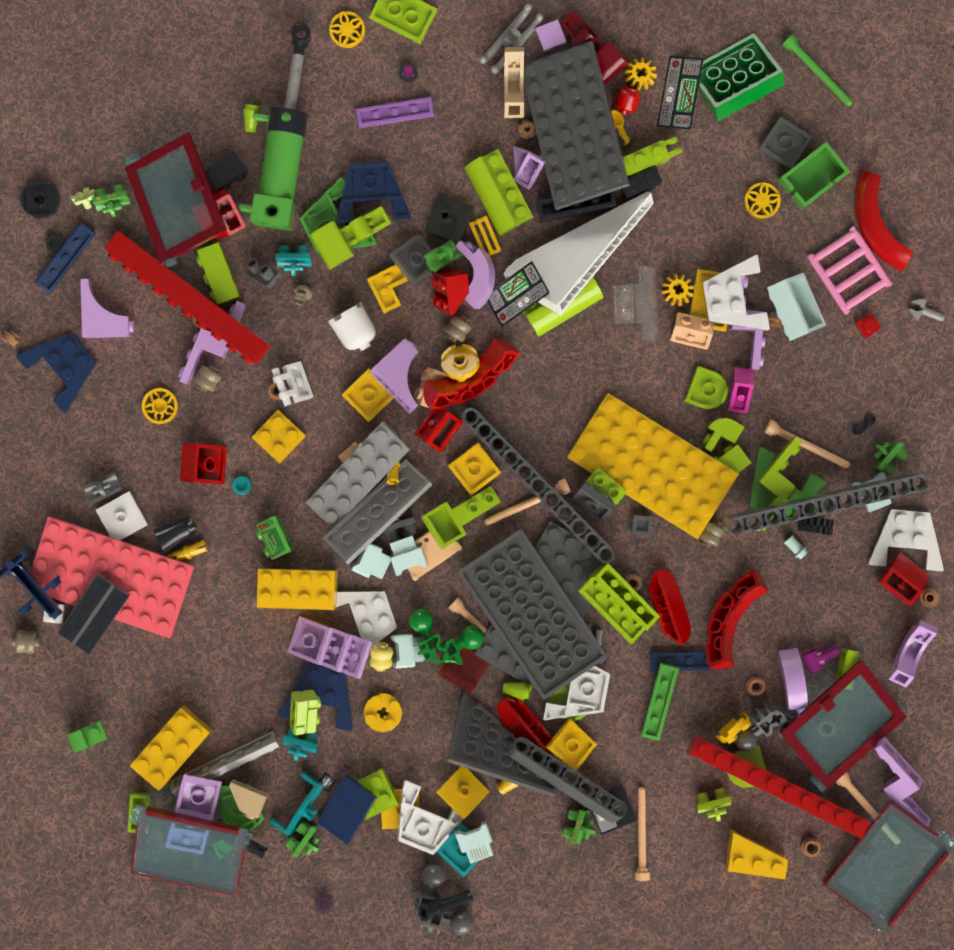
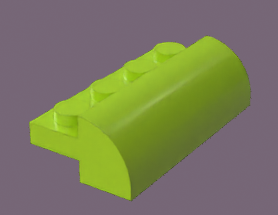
[464,149,533,236]
[523,277,604,337]
[577,563,660,644]

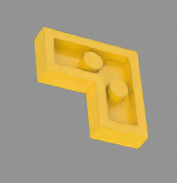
[367,265,408,314]

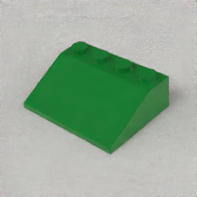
[698,33,785,121]

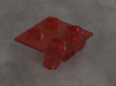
[438,648,490,695]

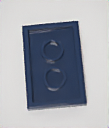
[317,775,378,845]

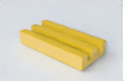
[469,215,501,256]

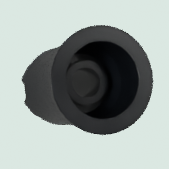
[153,516,197,553]

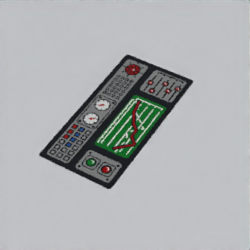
[657,56,704,130]
[487,261,550,327]

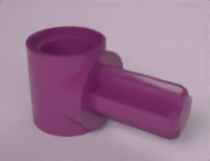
[801,645,840,674]

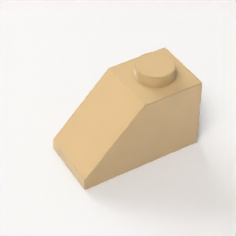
[229,779,269,819]

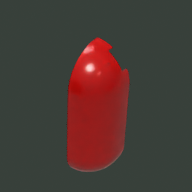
[648,569,691,644]
[497,697,553,756]

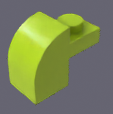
[703,418,744,452]

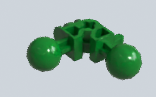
[409,608,484,665]

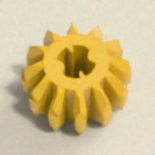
[624,57,657,91]
[661,274,694,306]

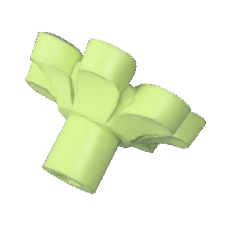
[71,187,95,209]

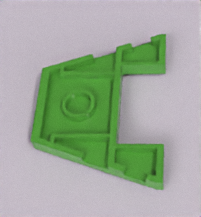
[299,177,376,254]
[749,447,826,518]
[212,783,265,859]

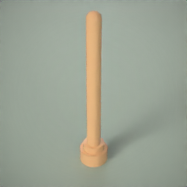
[764,419,850,468]
[484,478,571,525]
[448,597,488,636]
[836,772,901,844]
[635,787,650,881]

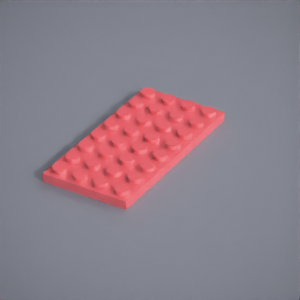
[30,516,195,638]

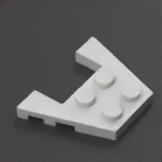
[703,255,770,330]
[868,509,944,571]
[336,591,397,647]
[543,666,610,720]
[397,779,462,855]

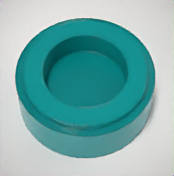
[232,476,252,495]

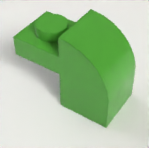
[66,720,109,753]

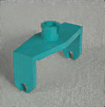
[269,771,324,835]

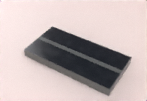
[58,573,131,655]

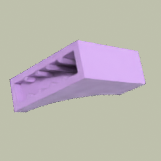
[80,279,135,338]
[370,339,418,414]

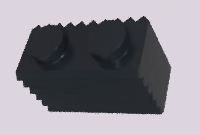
[621,165,662,201]

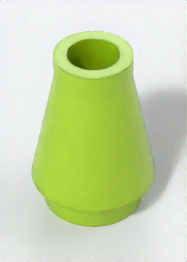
[243,104,262,133]
[503,682,532,701]

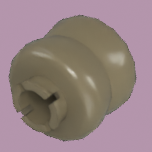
[444,314,472,343]
[194,364,222,393]
[699,519,725,548]
[11,630,40,654]

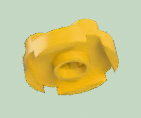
[441,344,480,382]
[364,693,402,732]
[716,712,752,744]

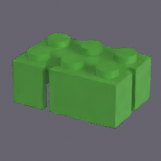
[778,142,850,210]

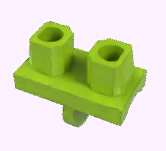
[697,788,732,822]

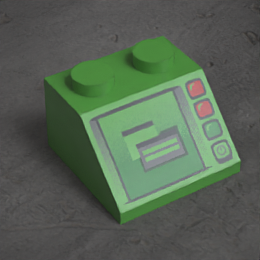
[255,515,294,560]

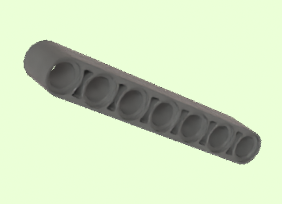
[508,737,627,823]

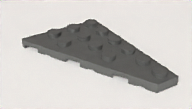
[446,691,557,797]

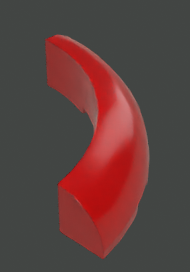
[854,171,914,272]
[423,338,520,409]
[705,569,769,670]

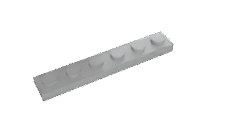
[170,731,279,797]

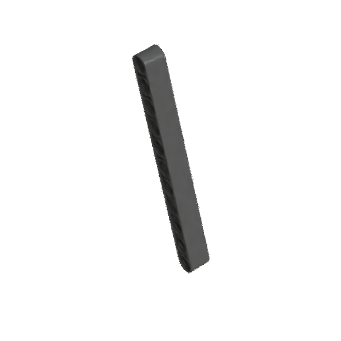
[462,408,616,563]
[722,472,929,535]

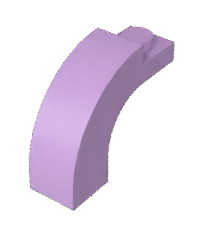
[456,241,495,309]
[889,620,938,687]
[778,648,808,715]

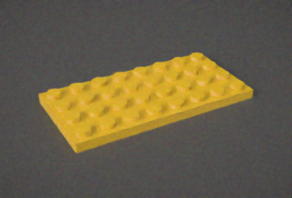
[567,393,739,540]

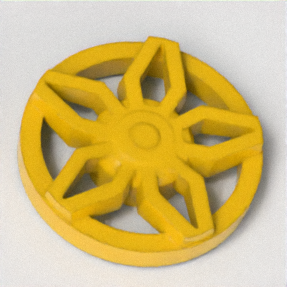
[329,11,365,48]
[744,182,781,219]
[142,388,178,424]

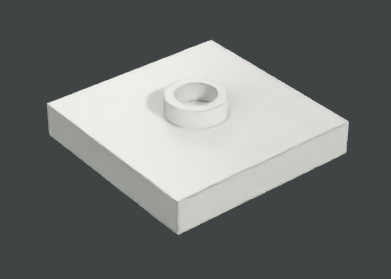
[96,491,149,540]

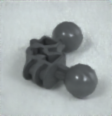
[733,702,812,755]
[410,864,474,936]

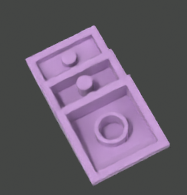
[287,616,373,679]
[166,774,222,854]

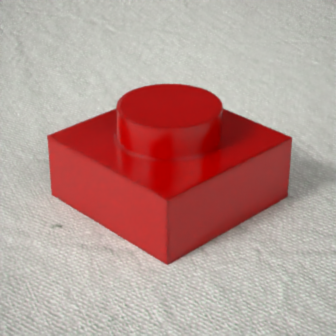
[854,312,882,339]

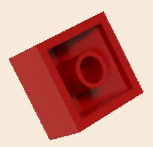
[180,443,227,484]

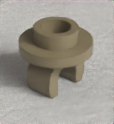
[294,285,313,306]

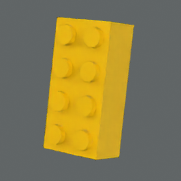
[257,568,338,610]
[130,705,212,791]

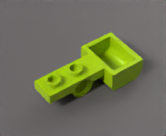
[310,206,391,270]
[421,486,501,550]

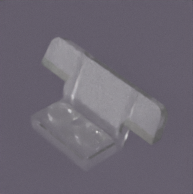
[613,266,658,342]

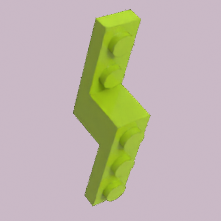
[753,437,802,532]

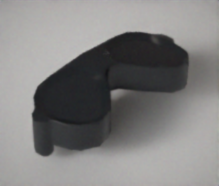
[852,415,876,435]

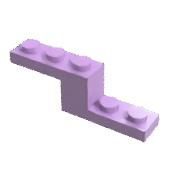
[730,276,766,371]
[178,301,246,385]
[875,737,931,828]

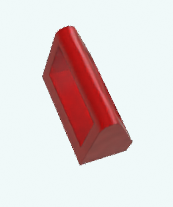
[415,408,463,453]

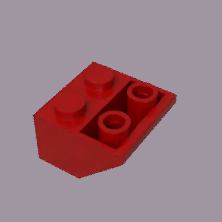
[190,189,246,240]
[431,267,469,315]
[876,552,930,607]

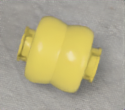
[369,642,394,672]

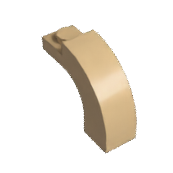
[504,47,524,118]

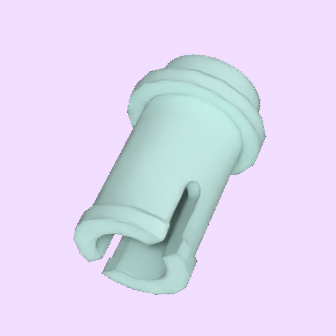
[784,535,809,559]

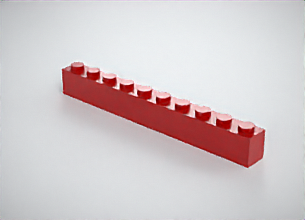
[104,231,270,365]
[686,735,870,839]

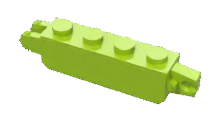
[623,137,683,177]

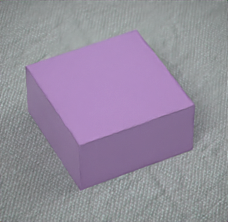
[535,19,566,53]

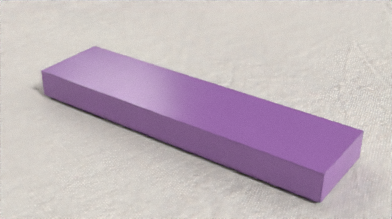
[356,97,434,129]

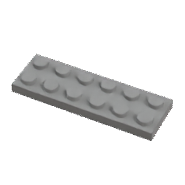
[306,421,411,529]
[323,459,432,564]

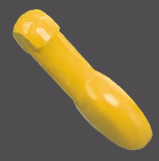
[611,109,630,145]

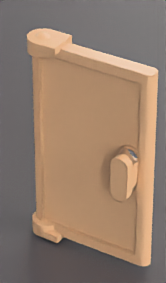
[408,531,462,581]

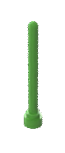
[782,34,852,106]

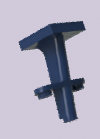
[0,546,63,620]

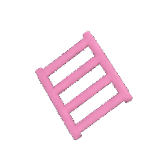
[807,226,892,315]

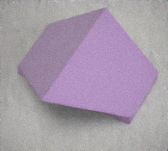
[513,146,545,190]

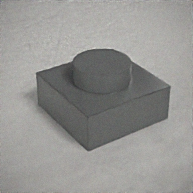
[631,515,653,536]

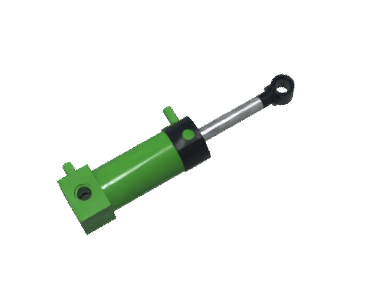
[239,23,312,231]

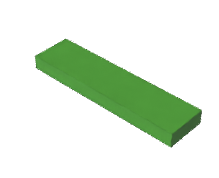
[640,662,679,741]

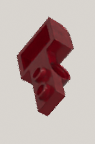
[560,10,631,86]

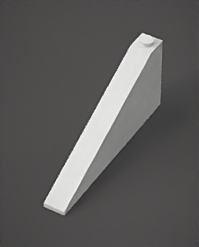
[504,191,654,315]

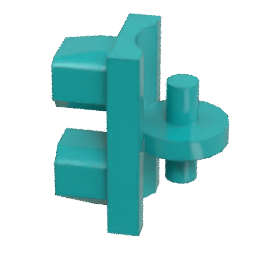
[275,245,312,276]
[283,728,318,761]

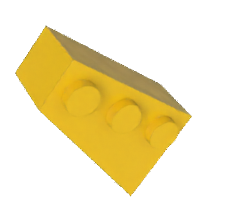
[725,829,788,879]

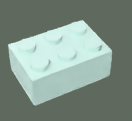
[767,273,826,341]

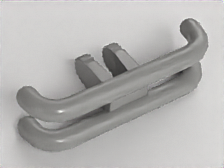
[479,3,543,74]

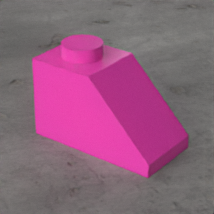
[728,368,754,413]

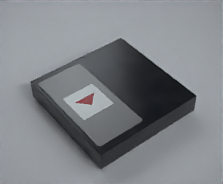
[592,784,637,835]

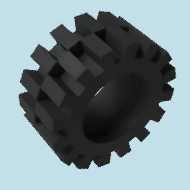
[797,517,834,536]

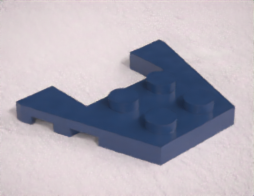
[336,162,411,224]
[16,333,97,413]
[278,663,353,731]

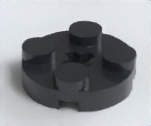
[20,180,60,219]

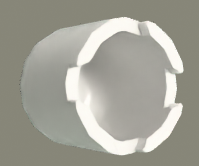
[328,302,376,351]

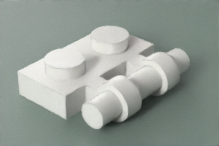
[272,361,314,406]

